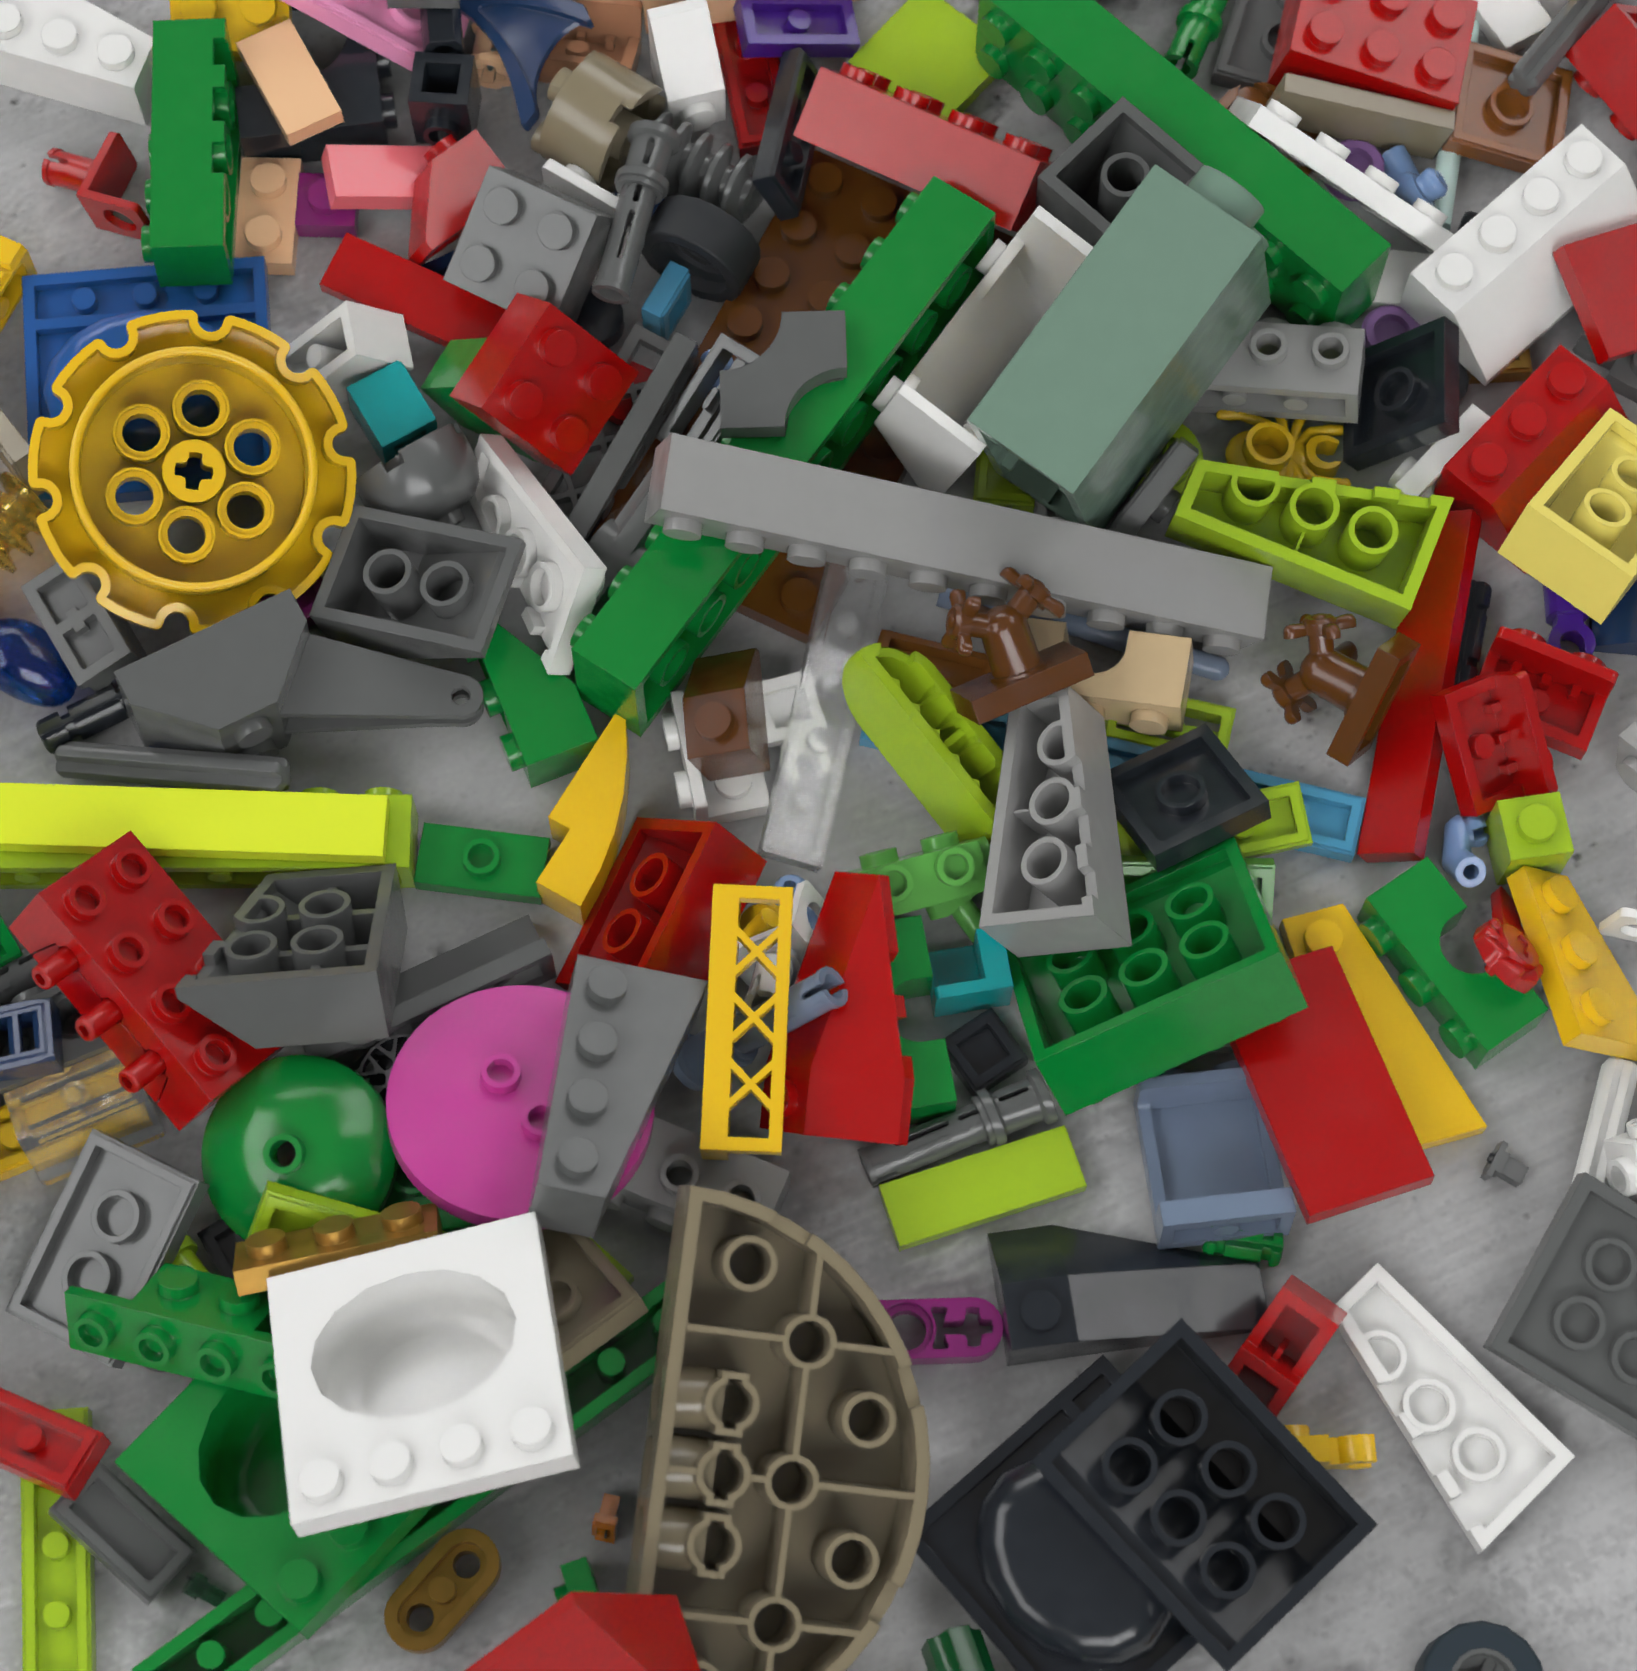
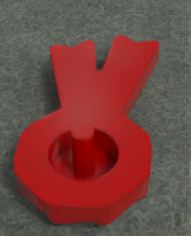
[1473,886,1544,994]

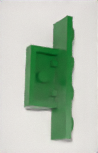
[64,1262,278,1399]

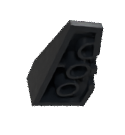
[987,1225,1267,1366]

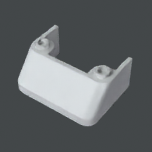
[872,205,1093,493]

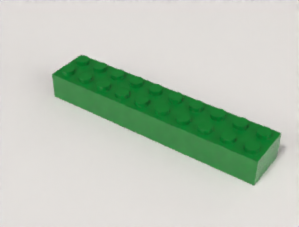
[570,176,996,737]

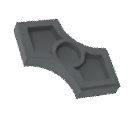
[719,310,847,438]

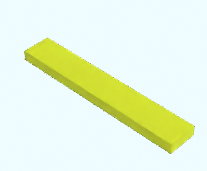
[0,782,390,864]

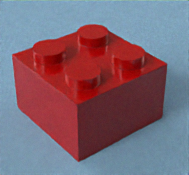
[449,292,639,476]

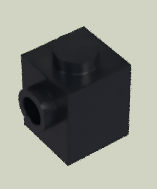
[407,51,482,146]

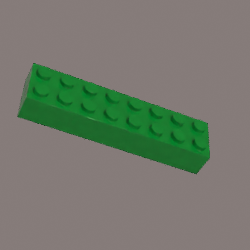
[975,0,1392,326]

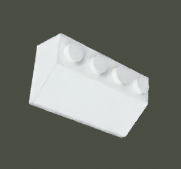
[1399,124,1637,386]

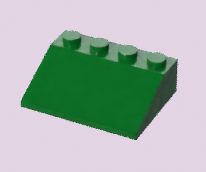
[1006,836,1309,1116]

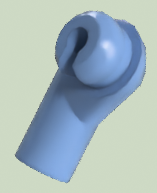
[1382,145,1448,206]

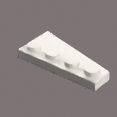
[1229,96,1454,253]

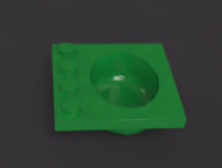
[114,1333,435,1641]

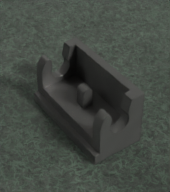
[21,563,147,692]

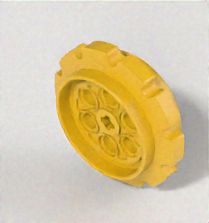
[28,310,356,634]

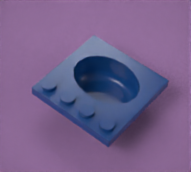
[22,256,271,510]

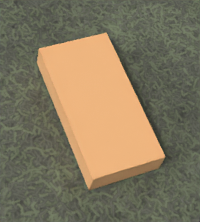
[236,19,344,146]

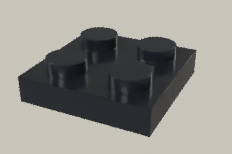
[1343,316,1459,471]
[1111,723,1271,873]

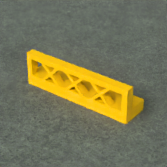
[700,884,793,1160]

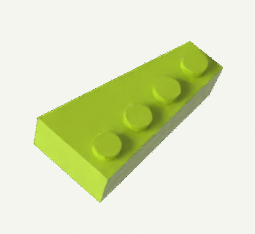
[1165,459,1454,629]

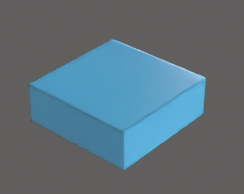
[641,261,692,340]

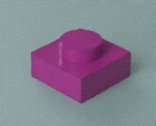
[295,172,359,238]

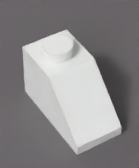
[647,0,726,132]
[285,300,414,403]

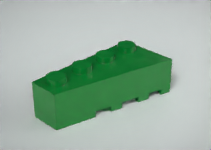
[141,18,241,287]

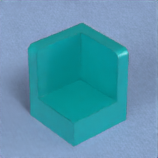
[346,361,438,465]
[928,928,1014,1018]

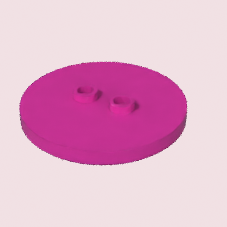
[386,985,655,1229]

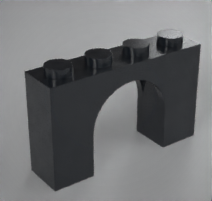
[235,7,398,163]

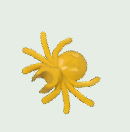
[1216,410,1351,486]

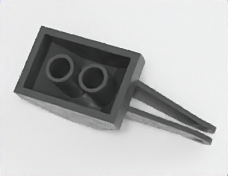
[114,589,484,757]

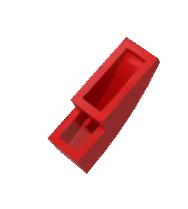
[1228,1274,1348,1417]

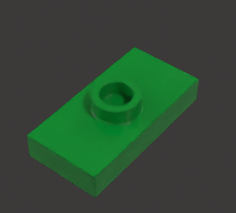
[414,822,551,905]

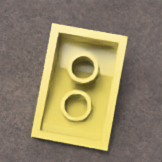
[1497,408,1637,624]

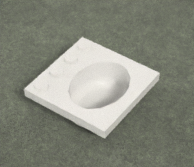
[266,1211,580,1537]

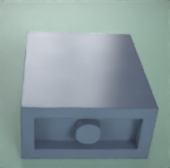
[1133,1060,1296,1250]

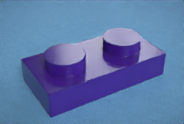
[733,0,861,58]

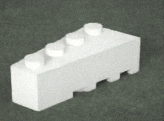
[0,0,153,126]

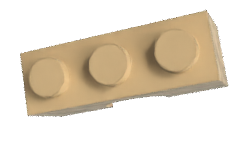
[1008,618,1194,735]

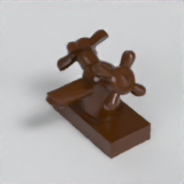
[941,567,1095,725]
[1260,613,1421,767]

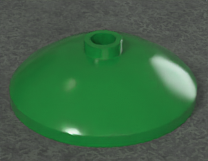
[201,1055,398,1240]

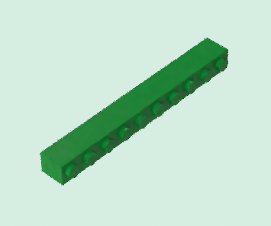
[132,1280,666,1671]

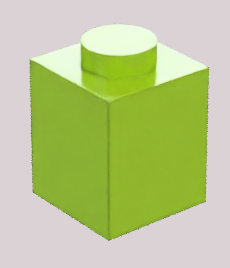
[1483,791,1574,886]

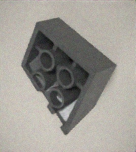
[175,863,408,1049]

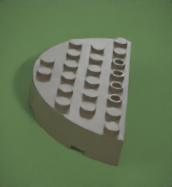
[625,1185,930,1671]

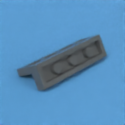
[542,323,700,543]
[302,914,557,1070]

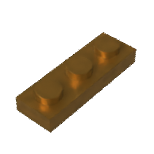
[233,1201,443,1296]

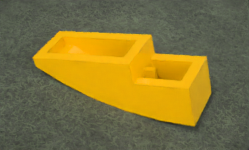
[536,714,630,926]

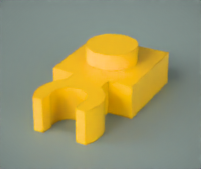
[1284,1424,1377,1470]

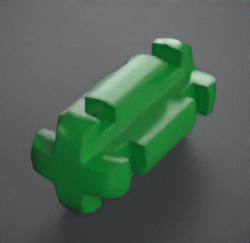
[1202,1230,1284,1267]

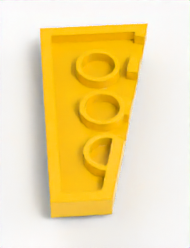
[1279,903,1487,1150]

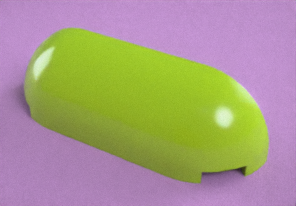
[842,643,1003,844]

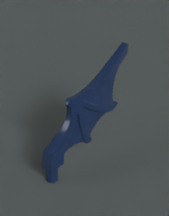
[460,0,594,131]

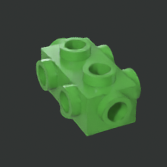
[846,830,990,943]

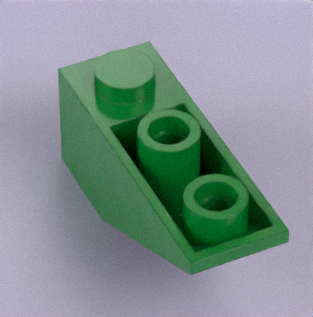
[465,623,598,788]

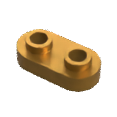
[384,1528,502,1654]

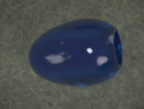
[0,617,78,708]

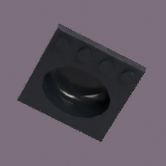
[916,1355,1198,1671]

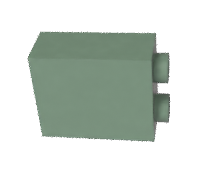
[967,164,1271,529]

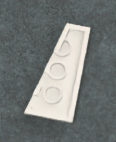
[469,434,607,675]
[1336,1263,1575,1554]

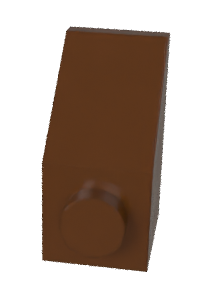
[682,648,770,781]

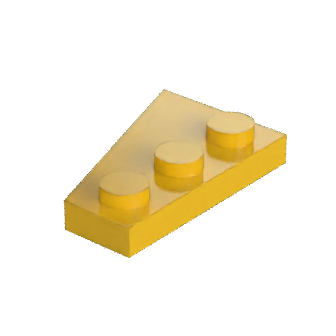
[1506,865,1637,1061]

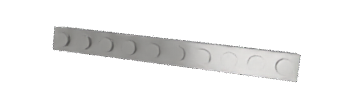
[644,433,1273,656]

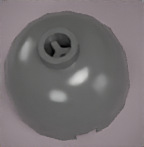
[356,422,479,525]

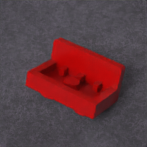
[1479,626,1619,760]
[1429,671,1558,817]

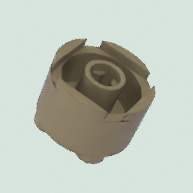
[530,50,666,193]

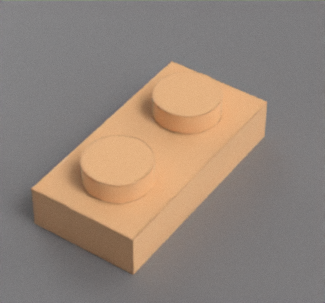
[235,157,304,275]

